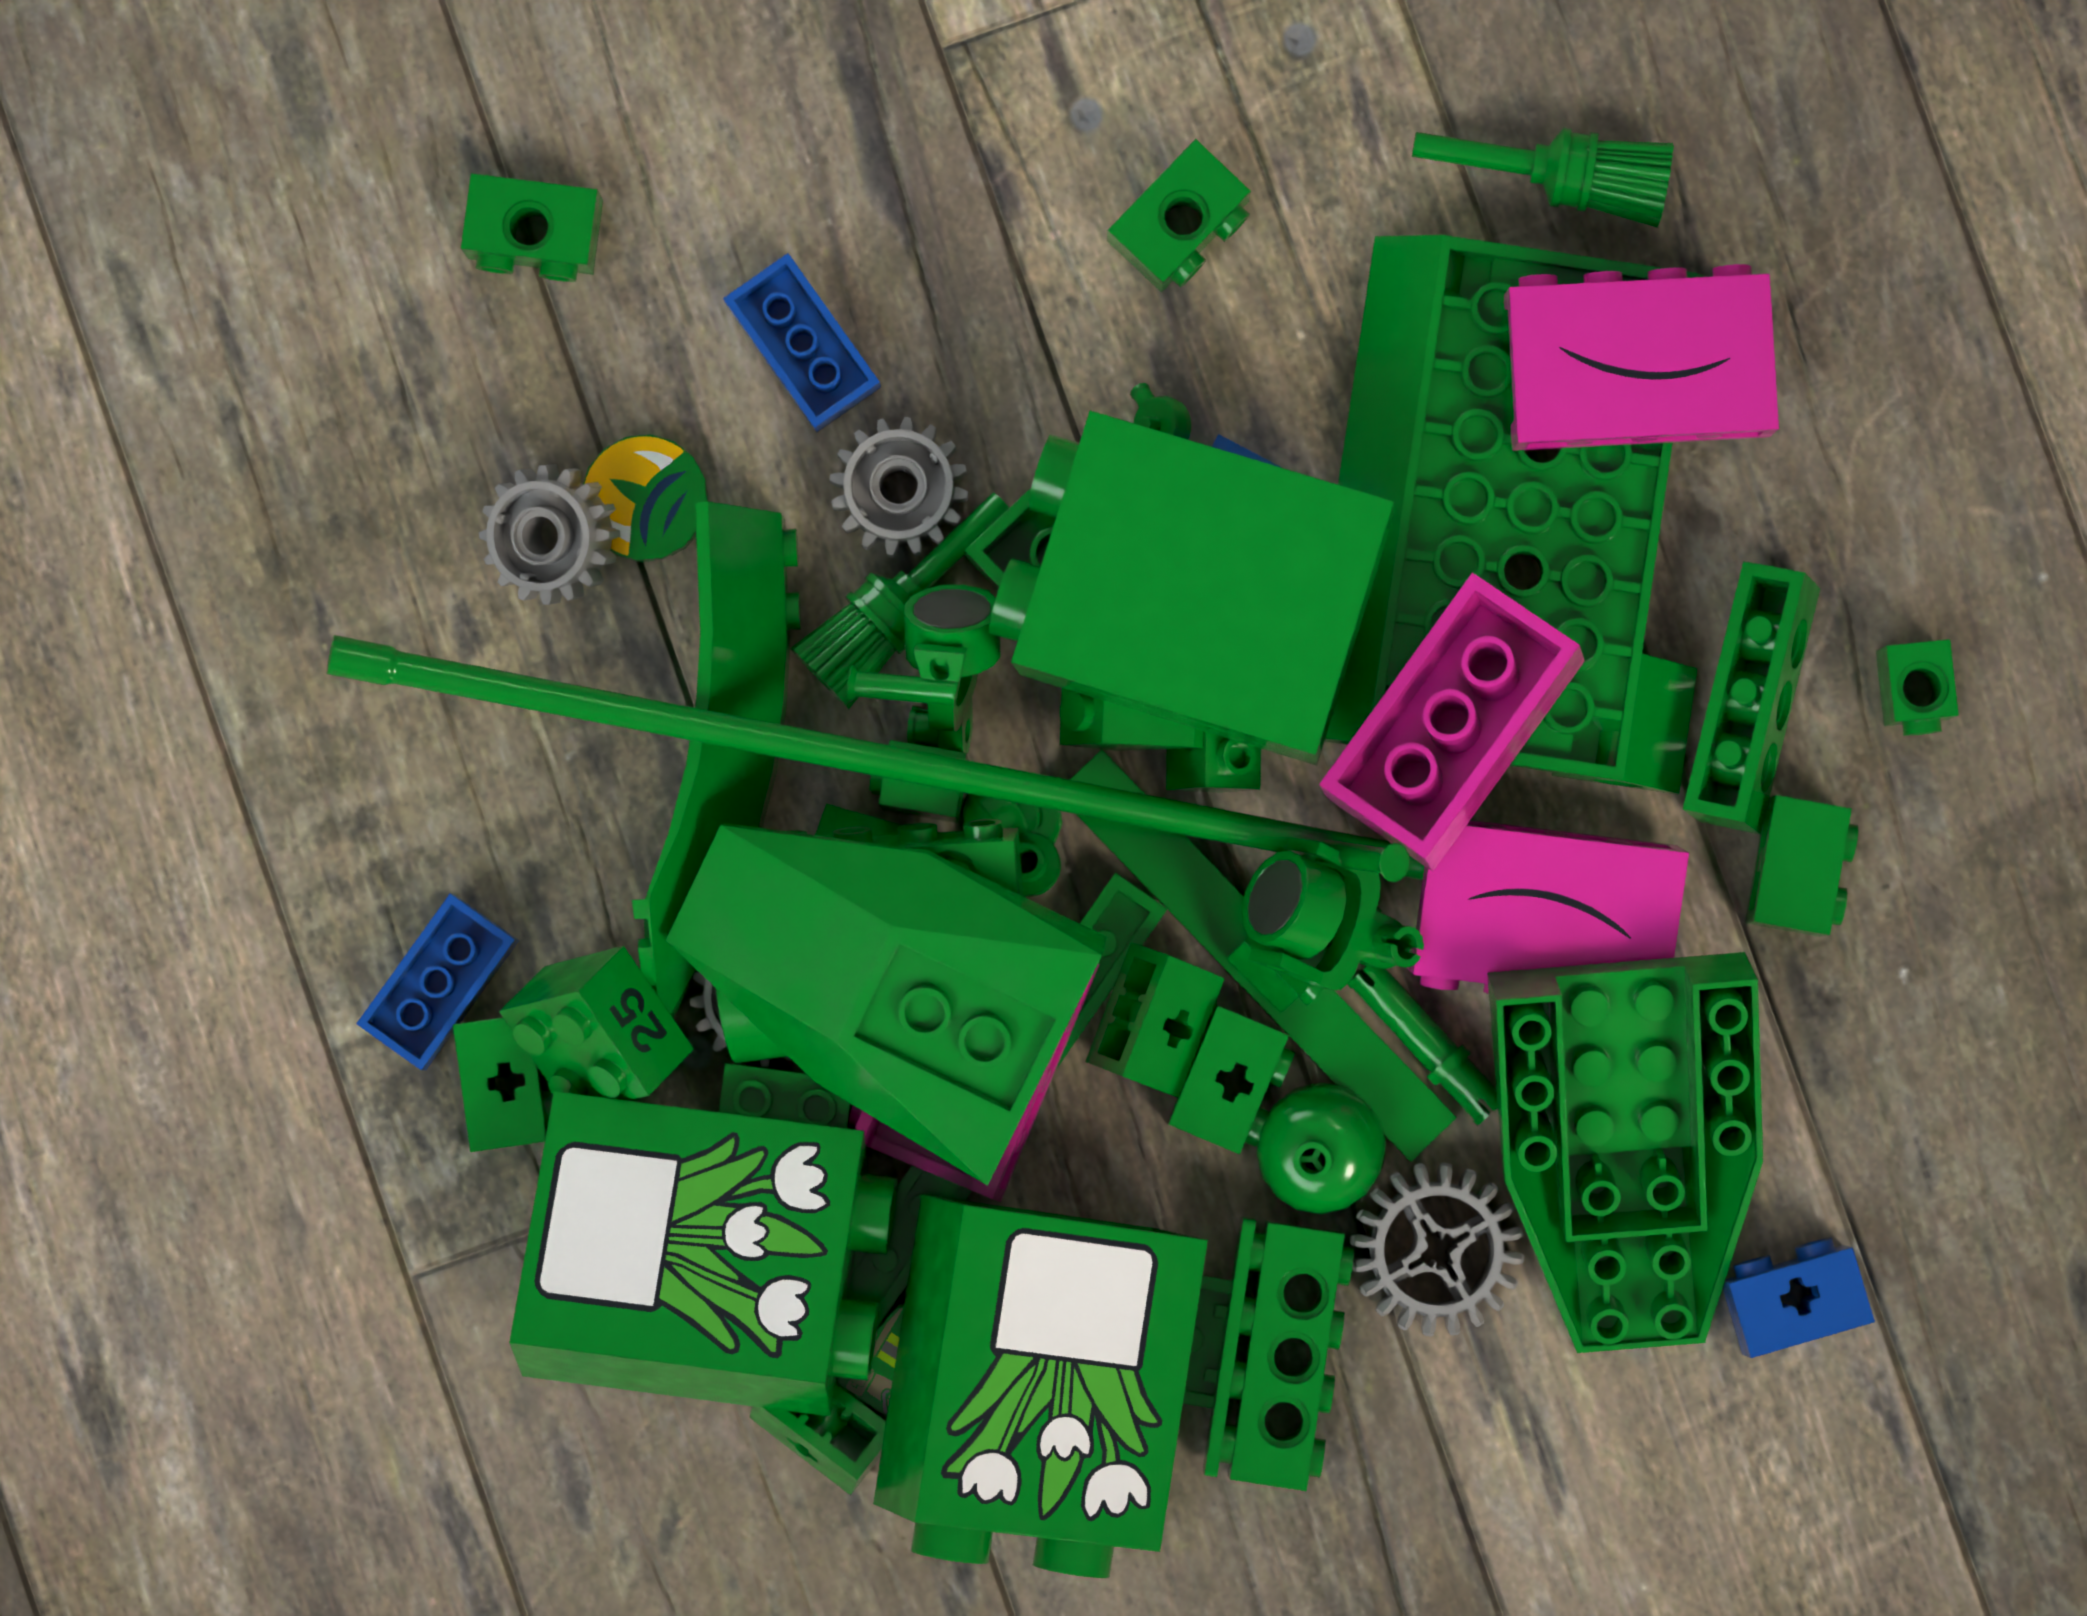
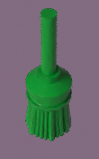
[1412,127,1674,228]
[790,492,1009,709]

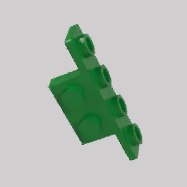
[1183,1217,1266,1477]

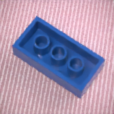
[723,253,881,433]
[356,893,519,1071]

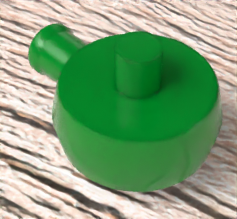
[1130,383,1191,439]

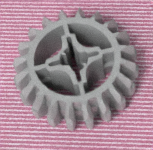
[1350,1162,1524,1337]

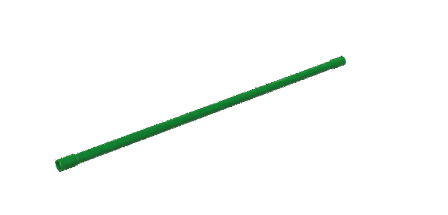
[326,635,1424,880]

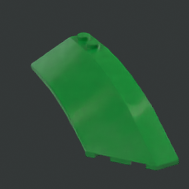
[631,501,801,1018]

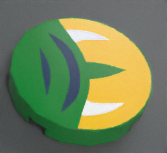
[583,434,708,562]

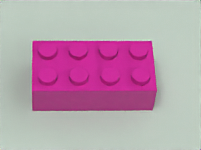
[1319,572,1585,872]

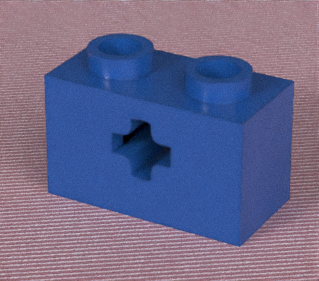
[1722,1237,1875,1358]

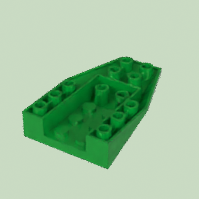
[666,823,1106,1186]
[1487,952,1763,1353]

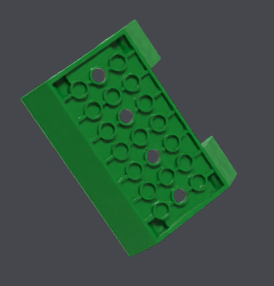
[1325,235,1708,795]

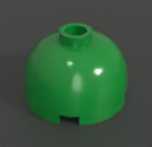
[1256,1082,1386,1214]

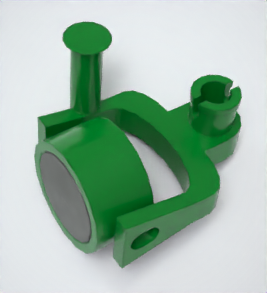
[847,585,1001,754]
[1241,837,1424,991]

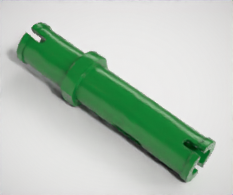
[1347,966,1498,1126]

